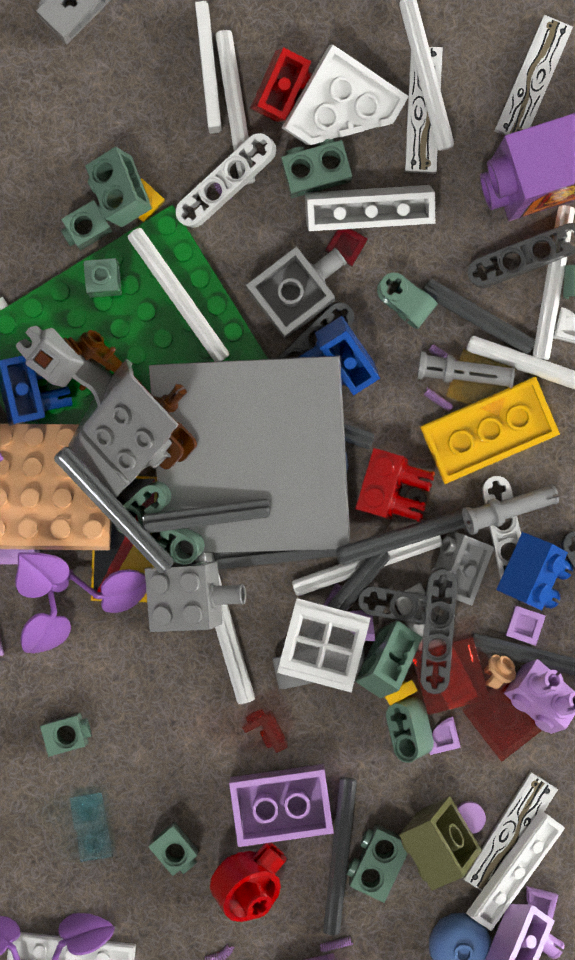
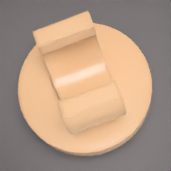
[484,654,516,689]

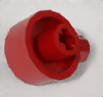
[210,842,287,922]

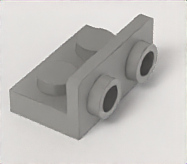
[430,531,494,606]

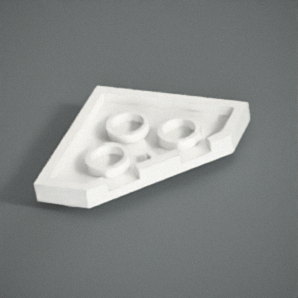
[282,45,409,145]

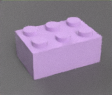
[229,764,334,847]

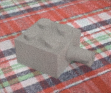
[246,246,347,339]
[145,561,246,632]

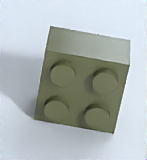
[399,796,482,891]

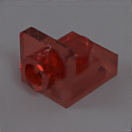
[242,709,288,753]

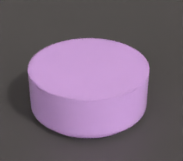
[457,801,486,834]

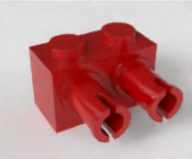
[250,47,312,122]
[355,448,435,522]

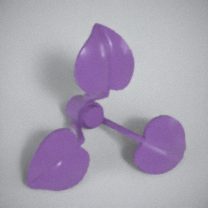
[15,552,146,653]
[0,913,115,960]

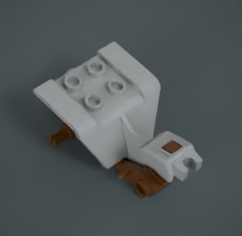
[16,326,197,498]

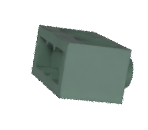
[281,139,352,199]
[85,147,152,227]
[355,620,423,698]
[346,824,408,903]

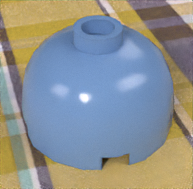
[429,913,492,960]

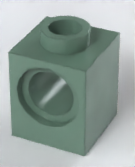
[61,200,113,251]
[84,258,122,298]
[40,713,92,757]
[148,821,199,876]

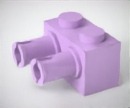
[504,659,575,734]
[485,904,564,960]

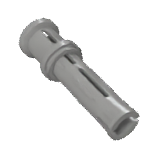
[417,351,515,388]
[462,484,559,535]

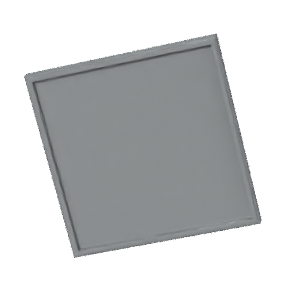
[149,356,351,553]

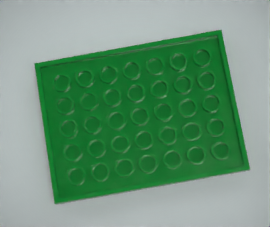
[0,205,268,424]

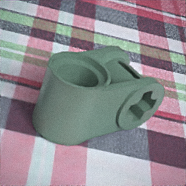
[377,272,438,329]

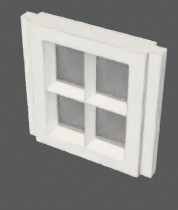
[277,598,371,693]

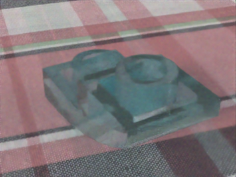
[70,793,113,863]

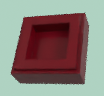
[325,229,368,267]

